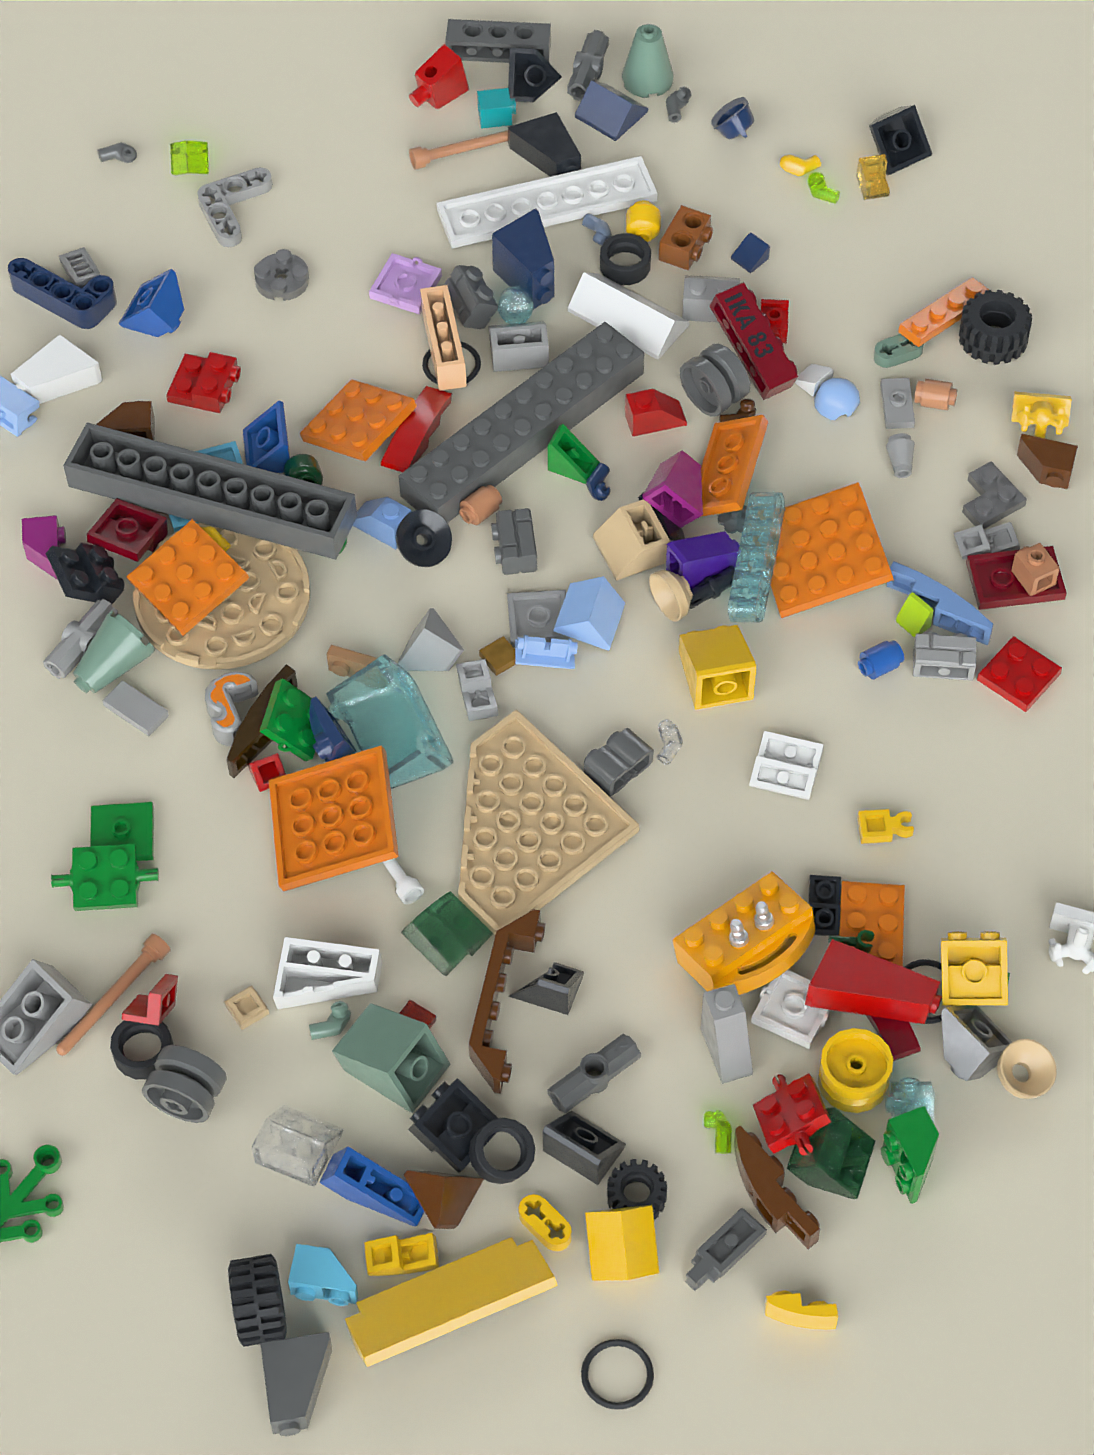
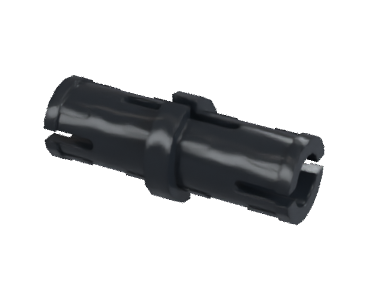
[690,566,741,609]

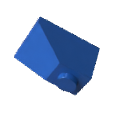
[118,268,184,337]

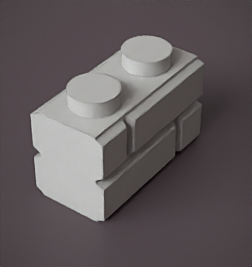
[913,631,976,681]

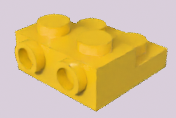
[941,931,1008,1006]

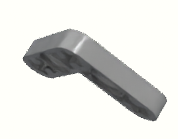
[197,167,272,247]

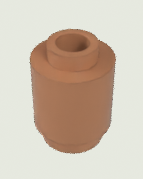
[914,379,957,411]
[459,485,503,525]

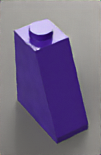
[666,531,742,589]

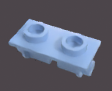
[515,635,578,669]

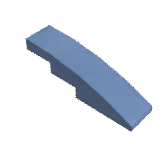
[887,561,993,645]

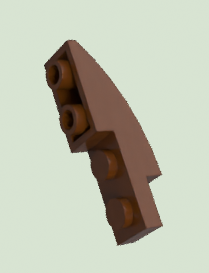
[734,1125,820,1249]

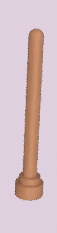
[409,130,508,170]
[56,933,171,1056]

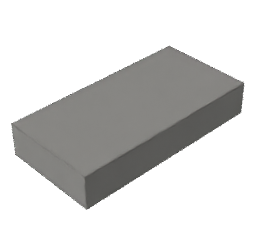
[103,680,169,736]

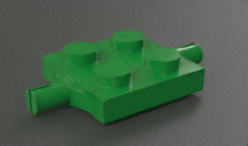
[51,844,159,911]

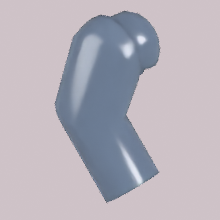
[582,213,612,246]

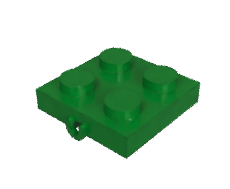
[259,678,328,762]

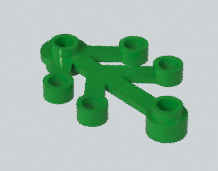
[0,1145,64,1243]

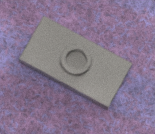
[880,378,915,429]

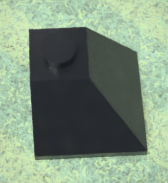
[869,105,933,175]

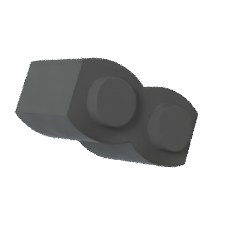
[584,728,654,797]

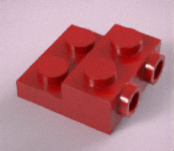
[166,352,241,414]

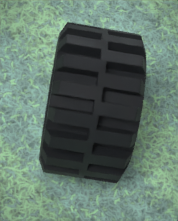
[959,290,1032,365]
[228,1254,287,1347]

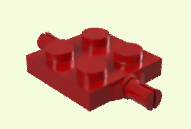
[753,1073,831,1156]

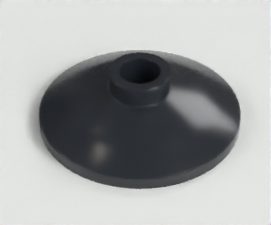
[396,509,452,567]

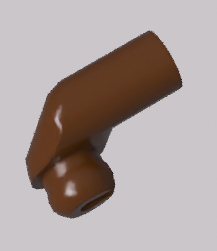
[719,399,757,422]

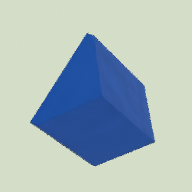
[243,400,290,473]

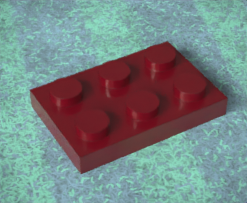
[966,546,1067,610]

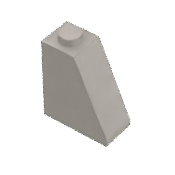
[701,984,753,1084]

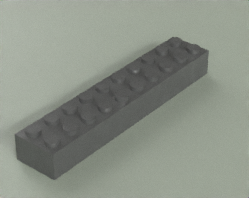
[399,322,644,523]
[63,423,357,560]

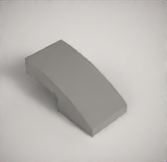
[954,522,1020,559]
[456,659,498,721]

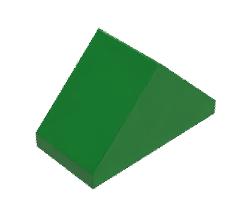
[548,424,600,484]

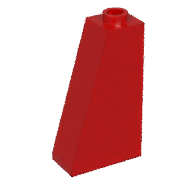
[805,939,942,1024]

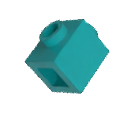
[477,88,516,129]

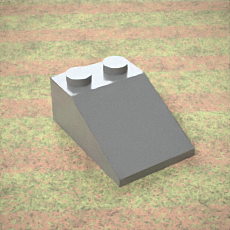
[0,959,93,1075]

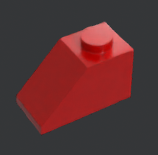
[625,388,687,437]

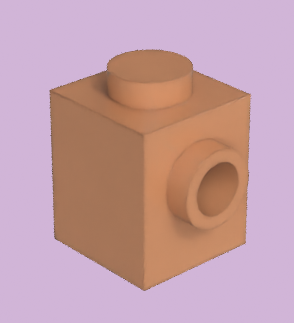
[1012,543,1059,596]

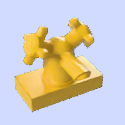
[1011,391,1072,438]

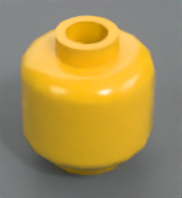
[626,201,661,242]

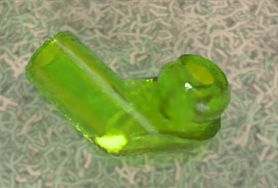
[807,172,840,204]
[704,1110,732,1154]

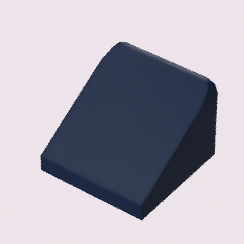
[731,232,770,274]

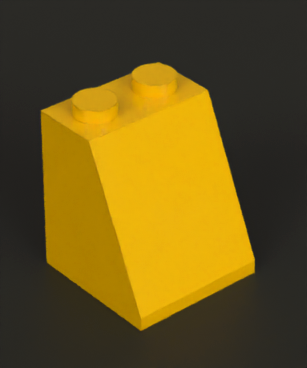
[679,624,756,710]

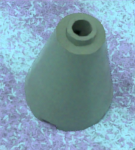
[622,24,674,98]
[73,610,155,694]

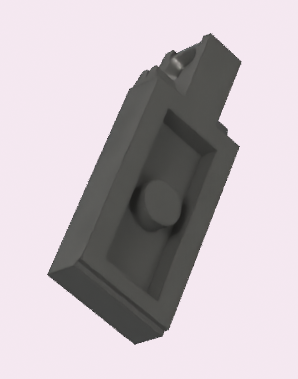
[685,1208,767,1291]

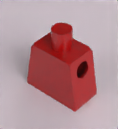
[409,44,469,109]

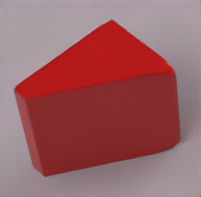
[247,753,286,792]

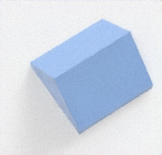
[553,576,625,651]

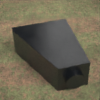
[508,112,581,177]

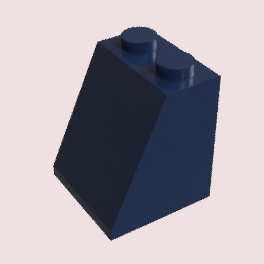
[492,208,555,309]

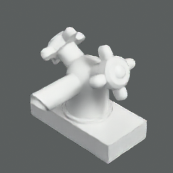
[1049,902,1094,974]

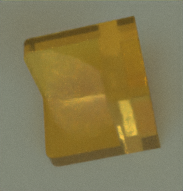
[856,154,890,200]

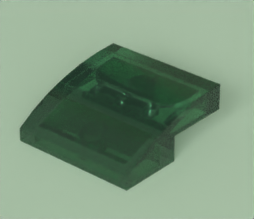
[401,891,493,976]

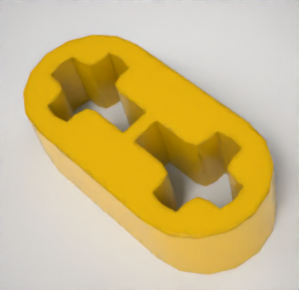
[518,1194,572,1252]

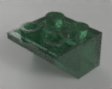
[787,1107,876,1199]

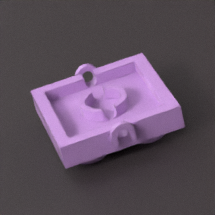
[369,253,442,315]

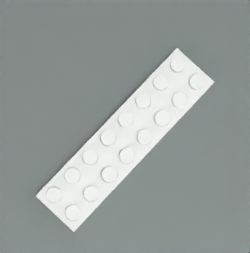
[437,156,658,249]

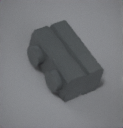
[444,265,499,329]
[491,508,537,575]

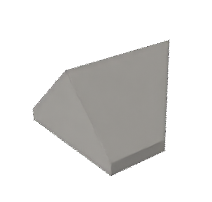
[394,608,464,671]

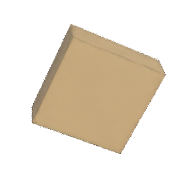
[224,986,269,1030]

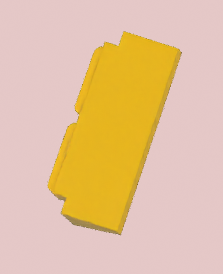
[345,1237,558,1367]

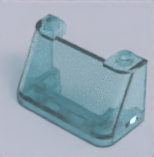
[326,654,454,789]

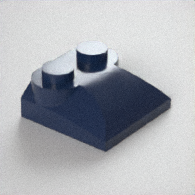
[309,696,358,762]

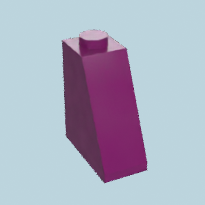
[643,450,703,528]

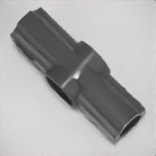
[567,30,609,101]
[547,1034,641,1114]

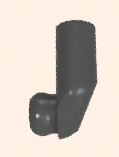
[666,87,691,123]
[97,143,137,163]

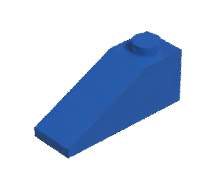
[319,1147,424,1227]

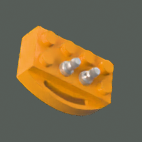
[672,871,816,995]

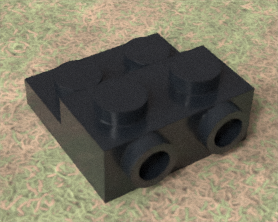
[45,543,125,604]
[408,1078,499,1173]

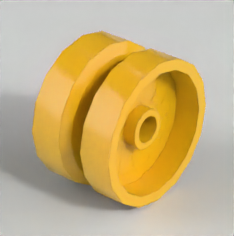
[818,1028,893,1113]

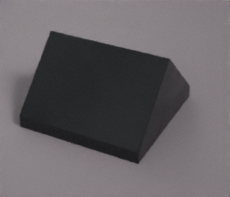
[543,1110,626,1185]

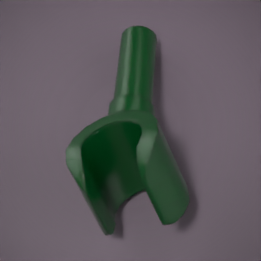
[828,930,875,953]

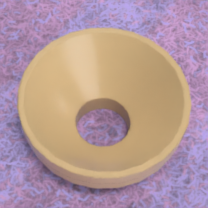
[649,570,693,622]
[997,1039,1057,1099]

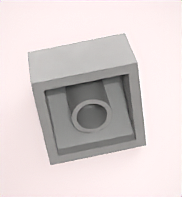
[682,275,740,322]

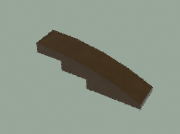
[226,664,298,778]

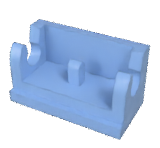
[0,376,39,437]

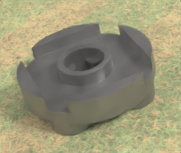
[254,249,309,301]

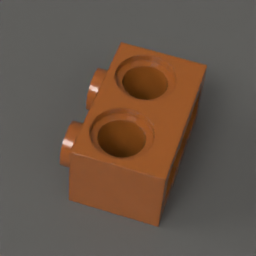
[659,205,713,271]

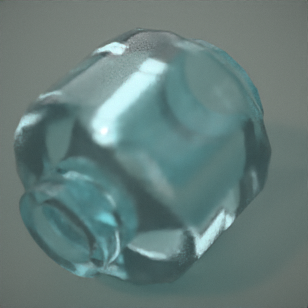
[498,286,534,324]

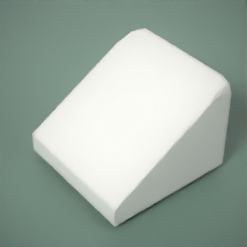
[795,364,834,397]

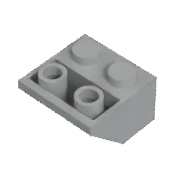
[488,321,549,372]

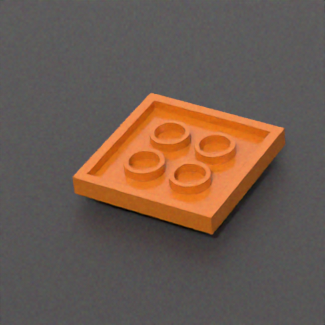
[300,379,417,462]
[126,519,249,636]

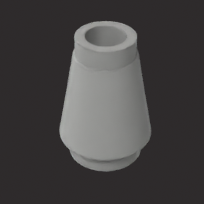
[886,433,915,478]

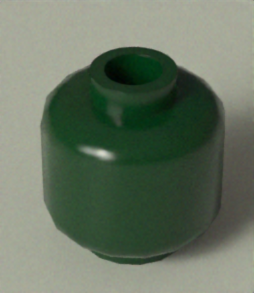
[283,454,323,485]

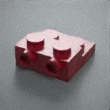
[86,498,168,562]

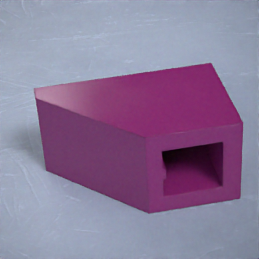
[22,515,66,580]

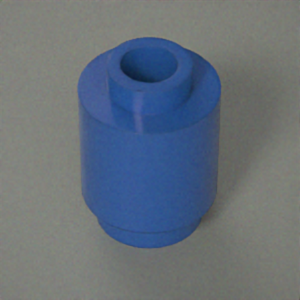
[858,640,904,680]

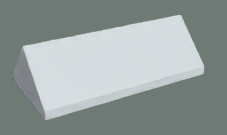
[568,272,689,360]

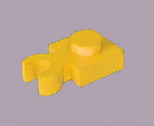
[857,809,914,844]

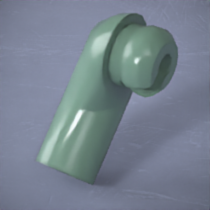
[309,1001,351,1040]

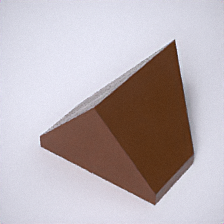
[403,1170,484,1229]

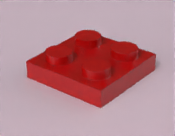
[977,636,1062,712]

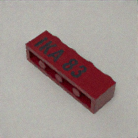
[710,282,799,400]

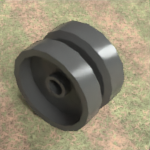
[680,343,750,417]
[142,1045,227,1123]

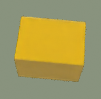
[585,1205,659,1281]

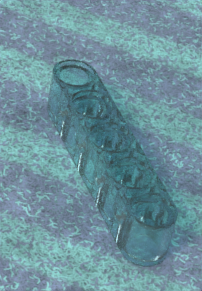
[728,492,785,622]

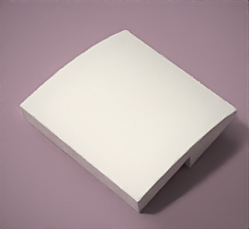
[749,731,824,800]

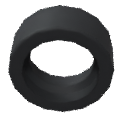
[600,233,651,285]
[110,1020,174,1080]
[469,1118,536,1184]

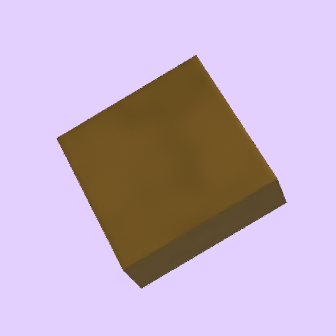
[479,636,516,676]

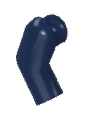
[586,463,610,501]

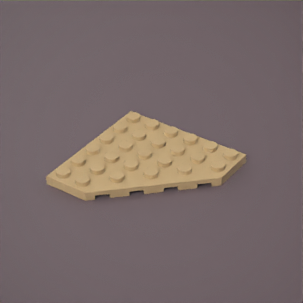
[458,709,640,935]

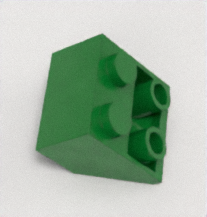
[880,1105,939,1204]

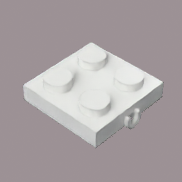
[751,970,830,1049]

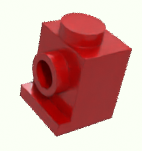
[760,299,789,344]

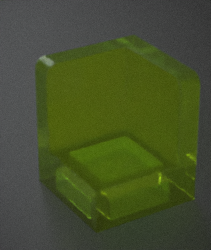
[170,140,209,175]

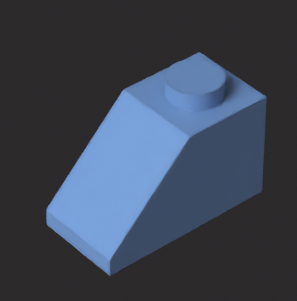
[353,497,411,550]

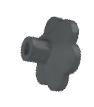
[718,505,754,534]

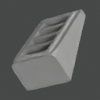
[59,247,101,289]

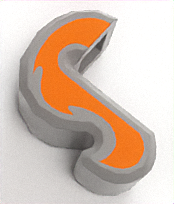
[205,671,259,746]

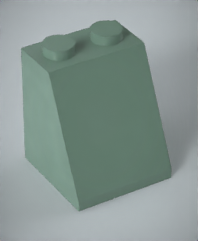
[332,1003,450,1113]

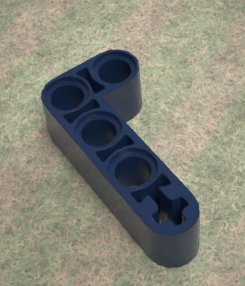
[7,258,117,329]

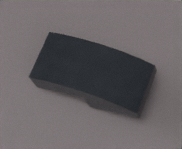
[808,875,841,936]

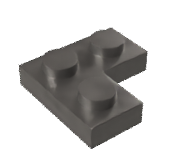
[962,461,1027,529]

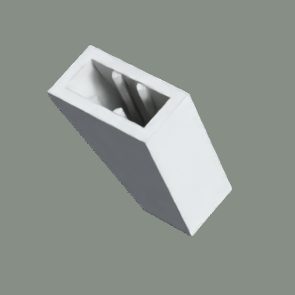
[11,335,102,404]

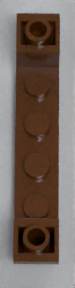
[469,909,545,1094]

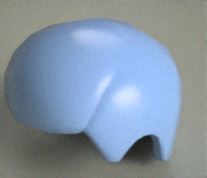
[814,378,860,420]

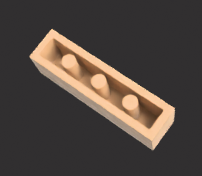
[420,285,467,391]

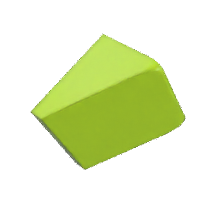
[896,592,934,637]

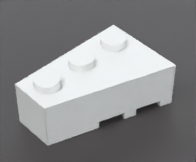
[273,937,383,1010]

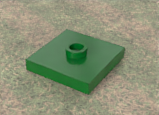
[90,802,154,861]

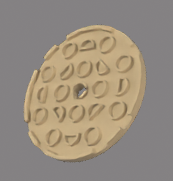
[133,523,310,670]

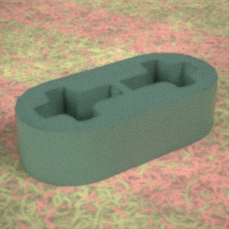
[873,334,924,368]

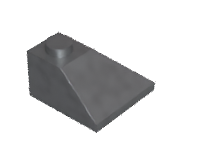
[941,1005,1012,1081]

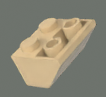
[593,499,670,581]

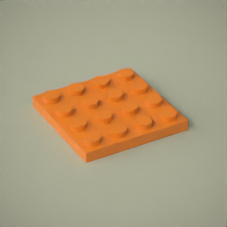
[749,482,894,618]
[269,745,399,891]

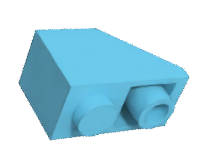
[288,1244,359,1306]

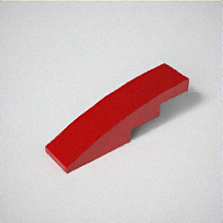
[381,386,452,472]

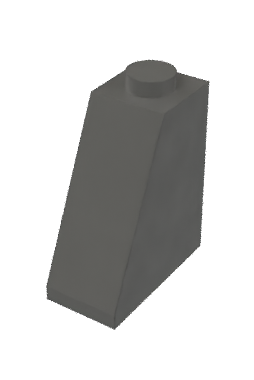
[260,1332,332,1436]

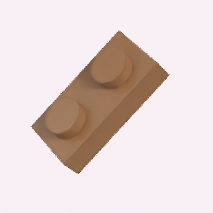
[327,645,388,687]

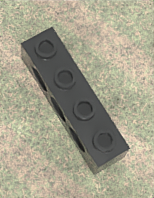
[445,19,551,63]

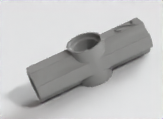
[43,599,119,679]

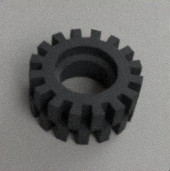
[607,1159,667,1220]

